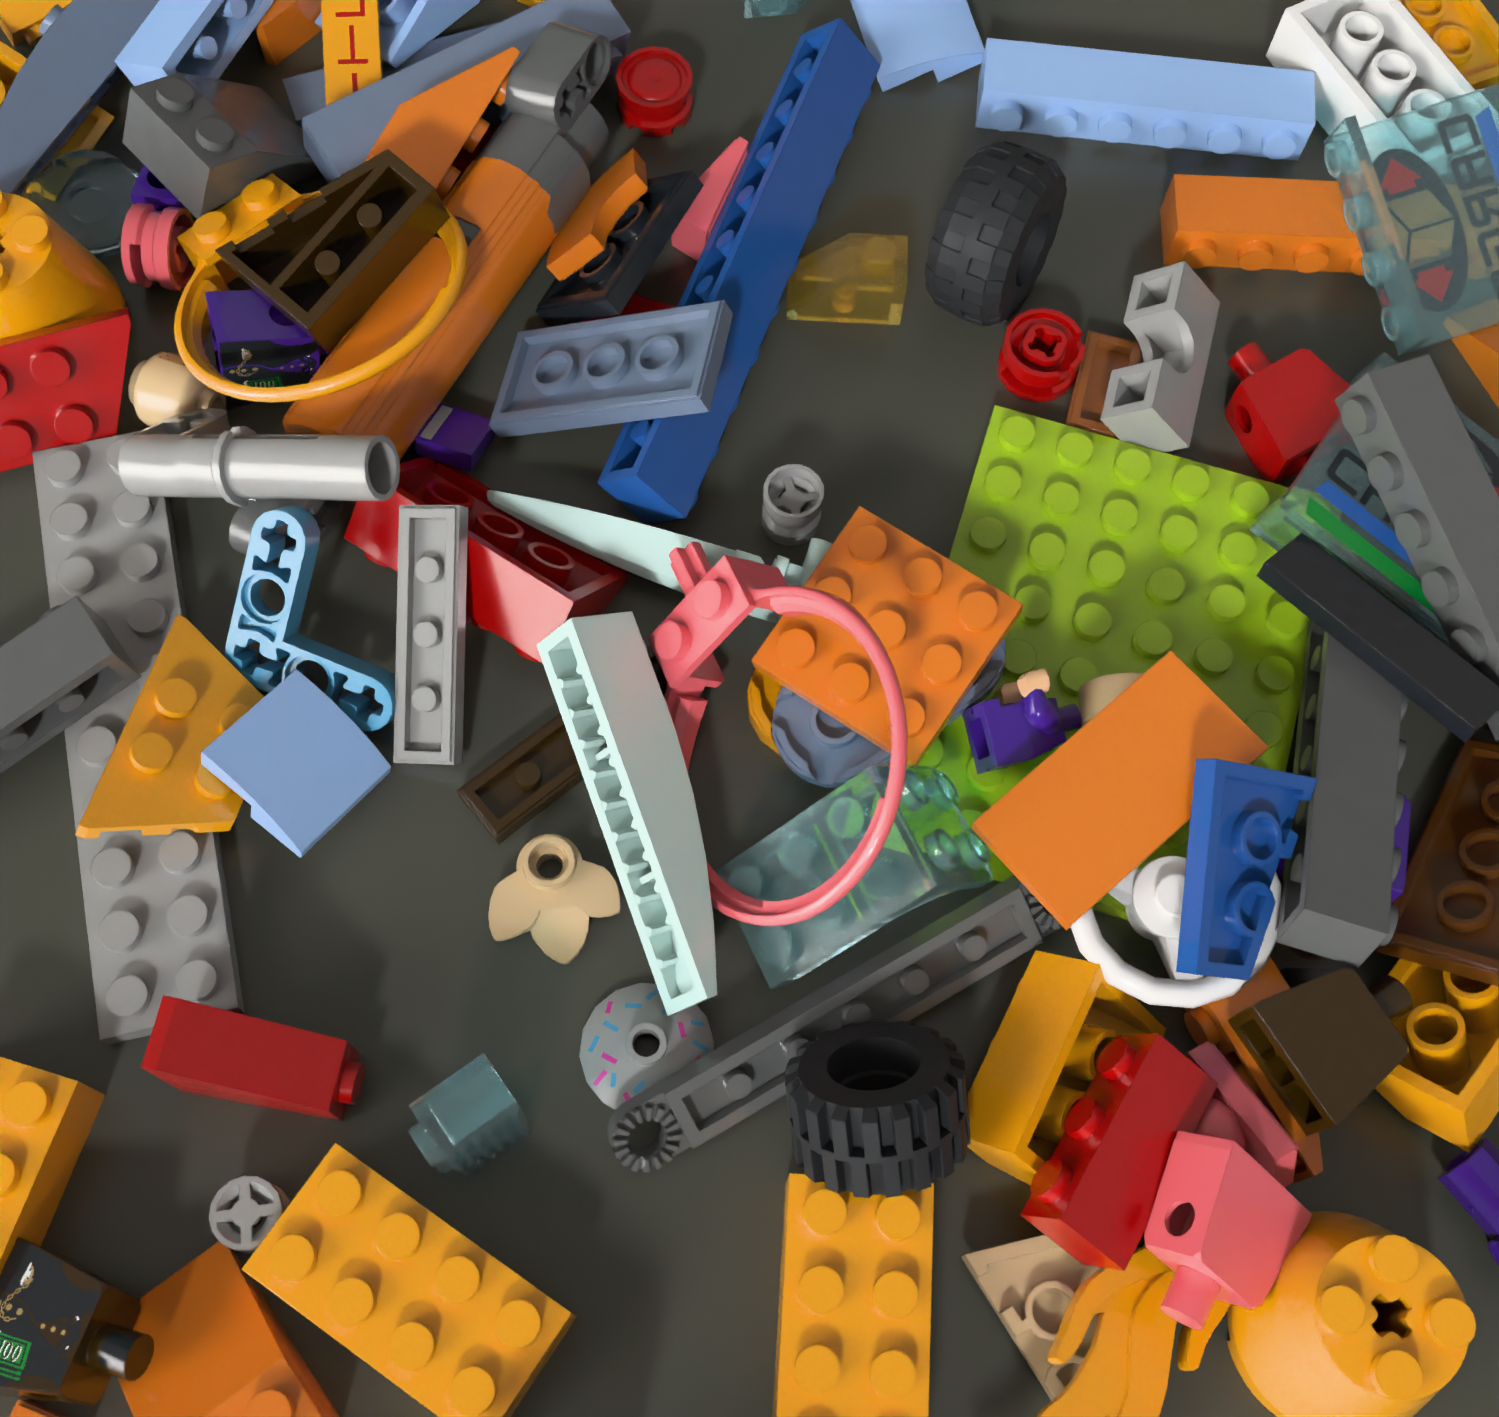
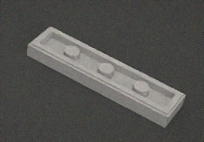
[393,505,468,765]

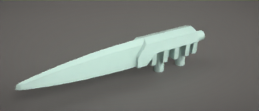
[487,490,832,624]

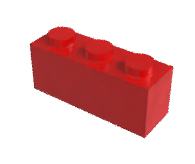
[1020,1033,1218,1271]

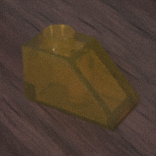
[786,233,908,325]

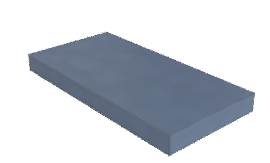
[489,300,733,438]

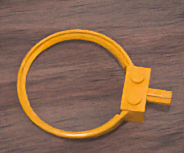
[174,173,468,403]

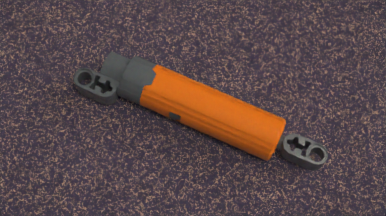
[229,21,612,564]

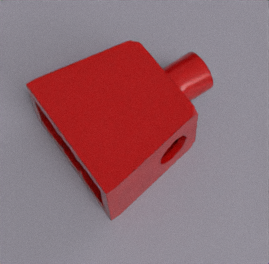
[1225,342,1353,484]

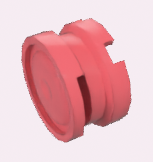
[121,202,195,292]

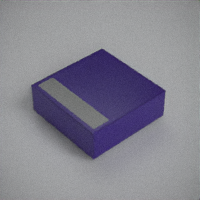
[415,403,495,471]

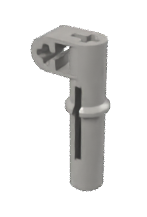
[118,408,400,507]

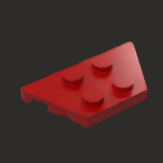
[0,307,132,472]

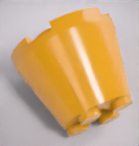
[0,190,126,339]
[1227,1211,1476,1417]

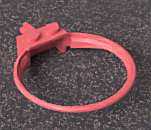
[648,542,908,926]

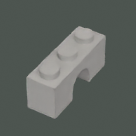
[1100,261,1220,452]

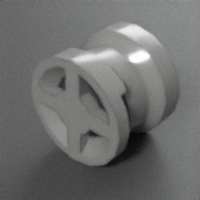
[209,1176,292,1254]

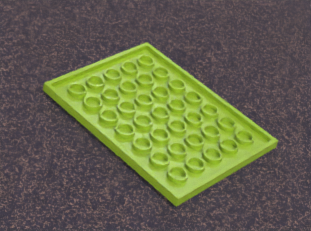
[868,405,1340,920]

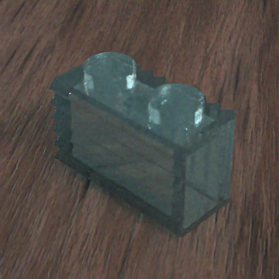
[408,1053,532,1179]

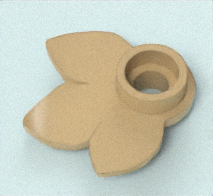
[488,834,620,964]

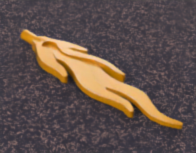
[1036,1229,1231,1417]

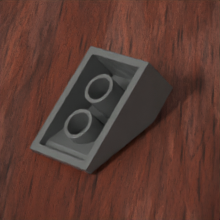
[122,72,321,219]

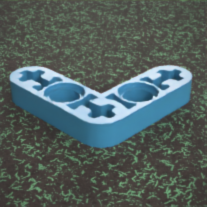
[225,505,396,731]

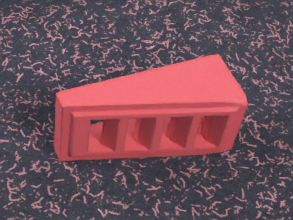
[671,136,749,262]

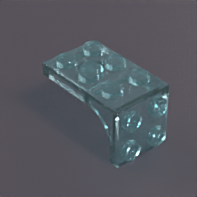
[715,763,994,990]

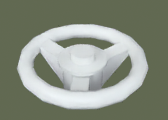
[1071,856,1282,1008]

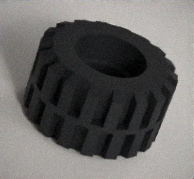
[784,1020,971,1198]

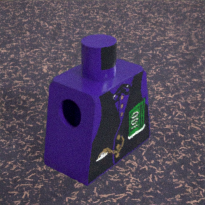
[205,290,333,409]

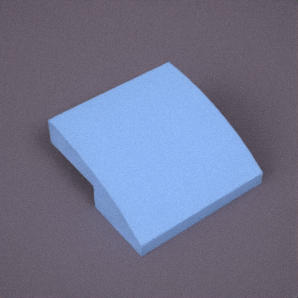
[850,0,985,92]
[201,669,391,858]

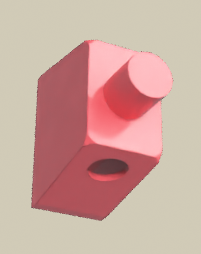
[1144,1130,1312,1330]

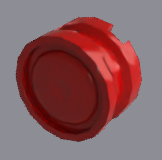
[616,46,693,138]
[997,308,1086,403]

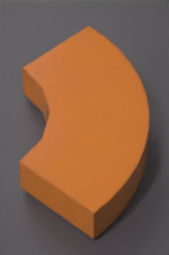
[546,148,648,281]

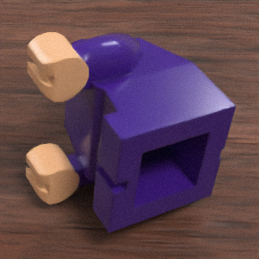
[962,668,1082,774]

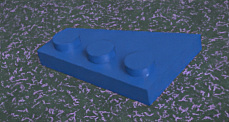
[1176,759,1318,981]

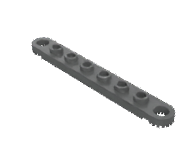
[607,875,1062,1172]

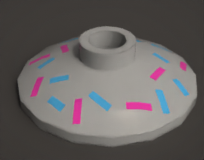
[579,983,714,1119]

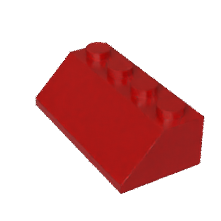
[343,456,629,663]

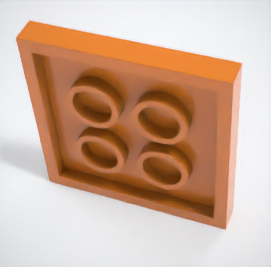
[751,506,1023,770]

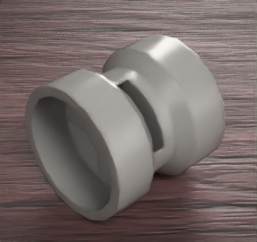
[761,464,824,546]

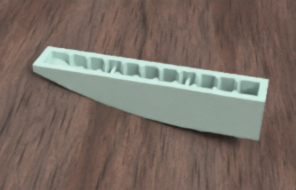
[537,611,717,1016]

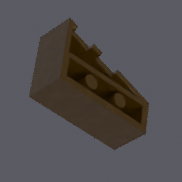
[215,149,450,353]

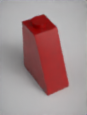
[141,995,365,1121]

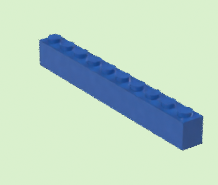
[597,17,880,524]

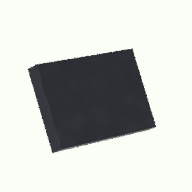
[536,170,704,325]

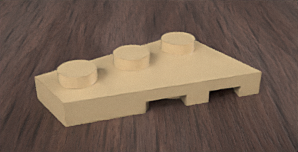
[961,1235,1100,1401]

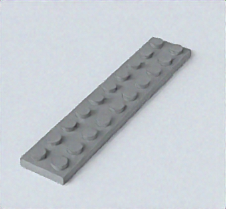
[32,431,245,1045]

